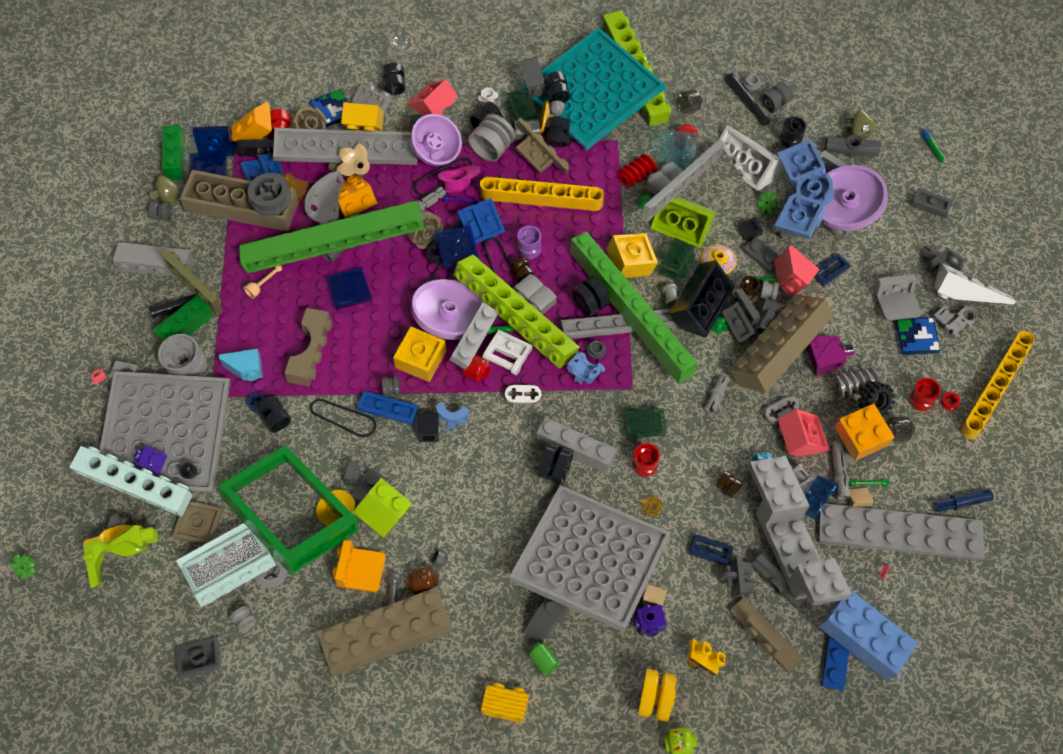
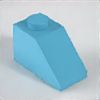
[219,349,263,381]

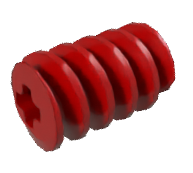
[617,154,657,189]

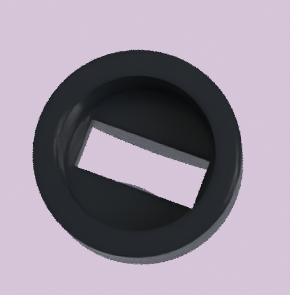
[180,463,198,479]

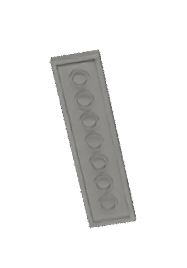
[273,128,417,165]
[819,503,984,561]

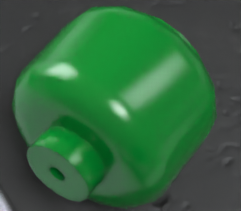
[637,193,652,210]
[711,316,729,334]

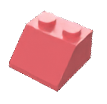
[407,79,458,116]
[774,245,820,297]
[778,409,830,457]

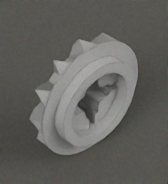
[255,557,288,589]

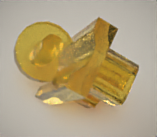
[278,173,309,201]

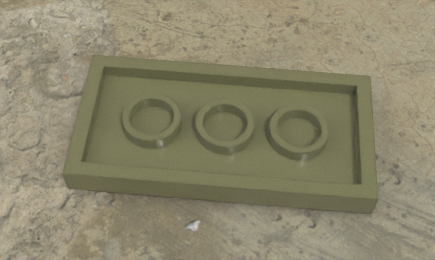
[160,248,223,316]

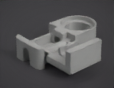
[932,305,978,339]

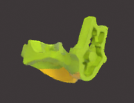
[83,525,159,588]

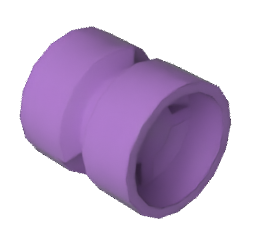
[518,226,541,259]

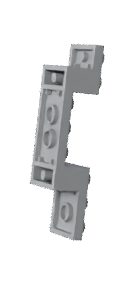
[748,456,852,606]

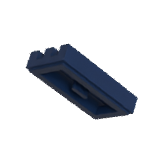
[814,253,851,287]
[688,534,734,566]

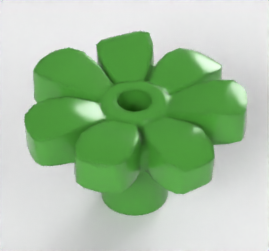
[757,191,778,214]
[10,554,36,579]

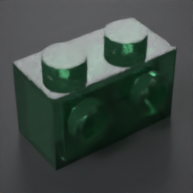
[505,88,537,124]
[658,238,696,283]

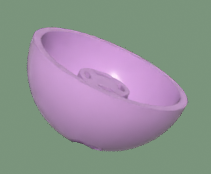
[410,114,462,166]

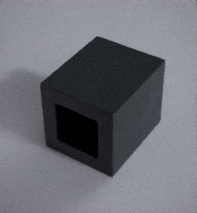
[418,411,439,442]

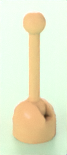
[244,265,282,299]

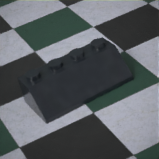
[669,260,735,338]

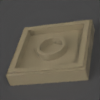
[171,501,224,545]

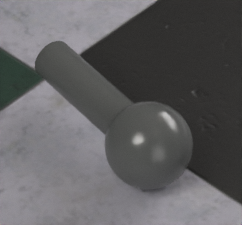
[386,572,402,605]

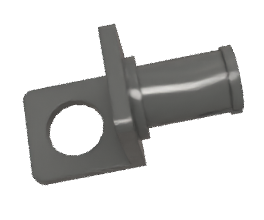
[920,245,964,273]

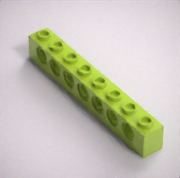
[603,10,671,127]
[453,255,579,368]

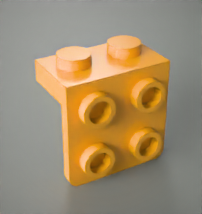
[335,175,377,219]
[333,540,386,593]

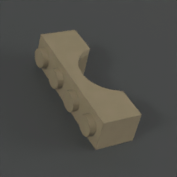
[284,308,332,387]

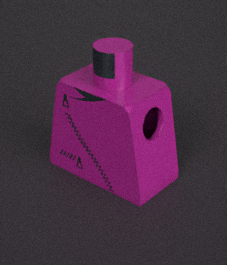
[806,336,854,376]

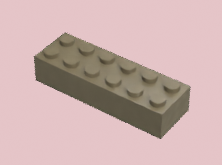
[180,170,299,232]
[730,294,834,393]
[317,587,452,677]

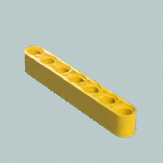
[480,177,604,211]
[961,331,1035,439]

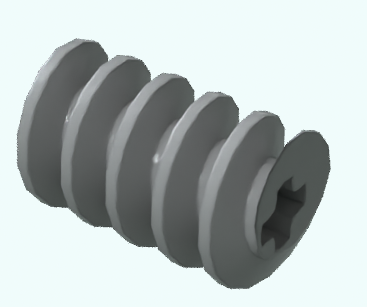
[834,368,878,398]

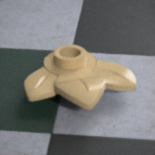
[337,143,370,176]

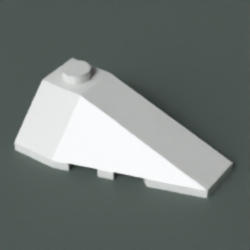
[719,125,784,191]
[934,263,1016,304]

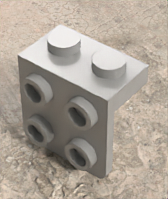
[875,274,922,321]

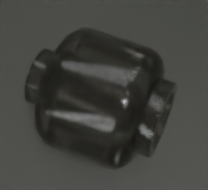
[676,89,702,114]
[886,416,915,442]

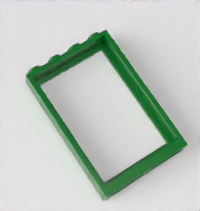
[218,445,358,575]

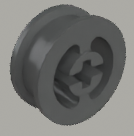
[248,173,291,216]

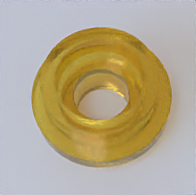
[643,497,663,516]

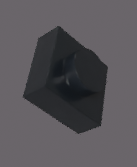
[738,217,763,241]

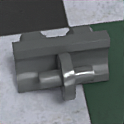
[720,556,755,598]

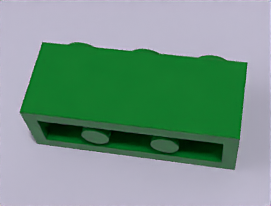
[162,125,185,180]
[153,295,214,344]

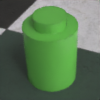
[529,642,561,676]

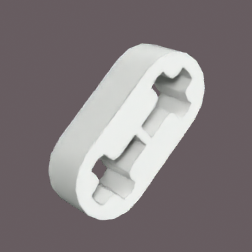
[505,385,542,403]

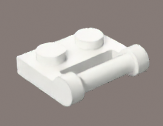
[483,330,532,375]

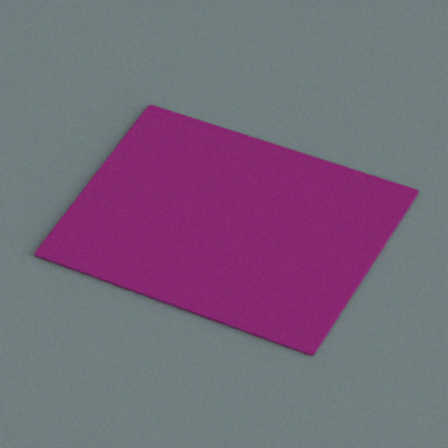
[213,140,633,397]

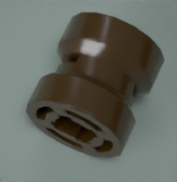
[511,257,535,283]
[739,276,760,300]
[715,470,743,498]

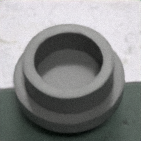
[587,340,606,359]

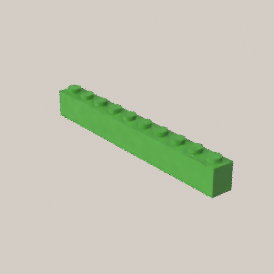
[239,201,424,273]
[570,232,698,384]

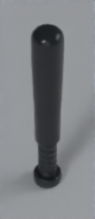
[726,73,771,126]

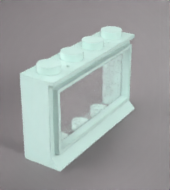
[176,523,276,607]

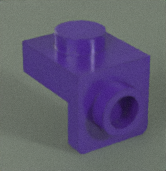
[133,446,168,474]

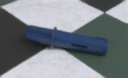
[933,488,994,512]

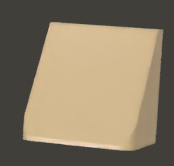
[849,488,873,508]
[642,584,667,607]

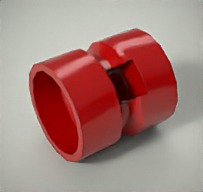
[267,109,290,140]
[909,378,941,411]
[632,443,660,477]

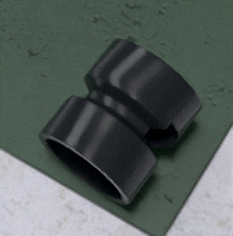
[382,63,406,95]
[544,71,570,103]
[469,101,502,129]
[546,116,570,147]
[780,116,806,148]
[256,396,292,433]

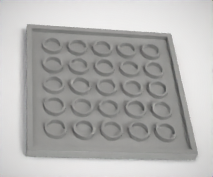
[93,371,231,493]
[509,485,671,632]

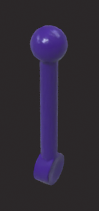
[443,195,480,205]

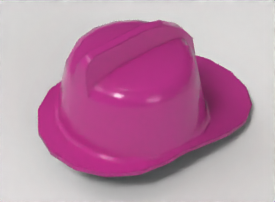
[438,166,481,193]

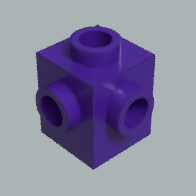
[633,605,667,637]

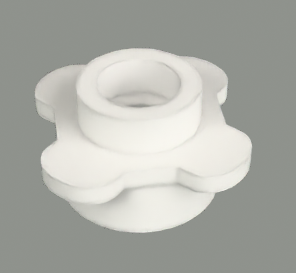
[478,88,498,103]

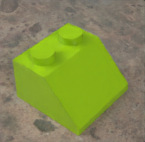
[353,478,412,538]

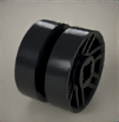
[570,276,610,317]
[538,443,574,485]

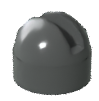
[431,549,448,567]

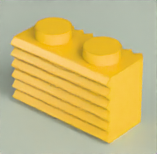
[481,683,529,723]

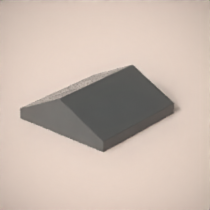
[176,635,222,680]

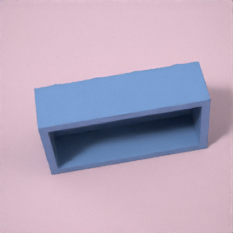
[818,589,918,681]

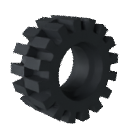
[858,381,895,417]

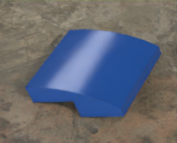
[240,153,286,181]
[457,198,506,245]

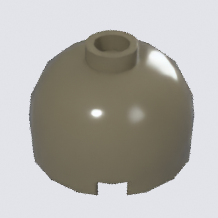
[291,106,327,130]
[407,211,443,249]

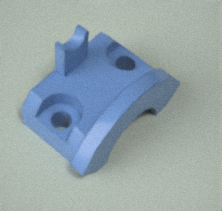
[567,352,605,385]
[435,402,470,432]

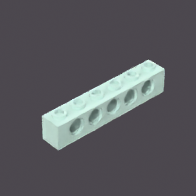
[69,446,193,517]

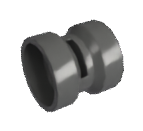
[149,201,172,220]

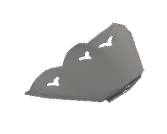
[305,171,344,224]

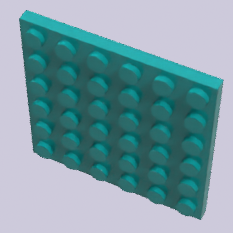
[521,27,666,151]

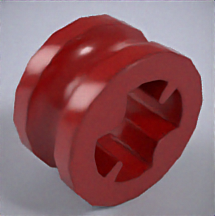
[941,392,960,411]

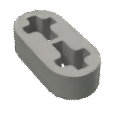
[764,397,799,425]

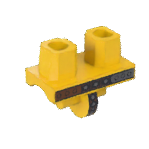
[686,639,726,676]

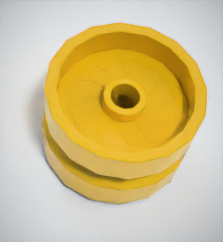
[638,668,677,722]

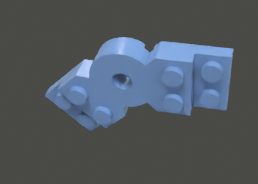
[775,139,834,239]

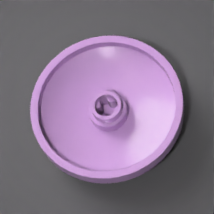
[814,165,888,231]
[411,279,484,340]

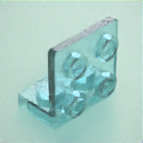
[658,129,697,168]

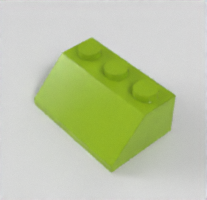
[650,196,717,248]

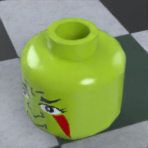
[665,727,698,754]

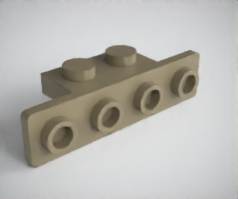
[516,118,569,175]
[730,598,803,672]

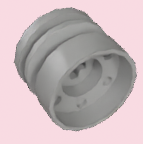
[468,114,515,162]
[158,334,207,377]

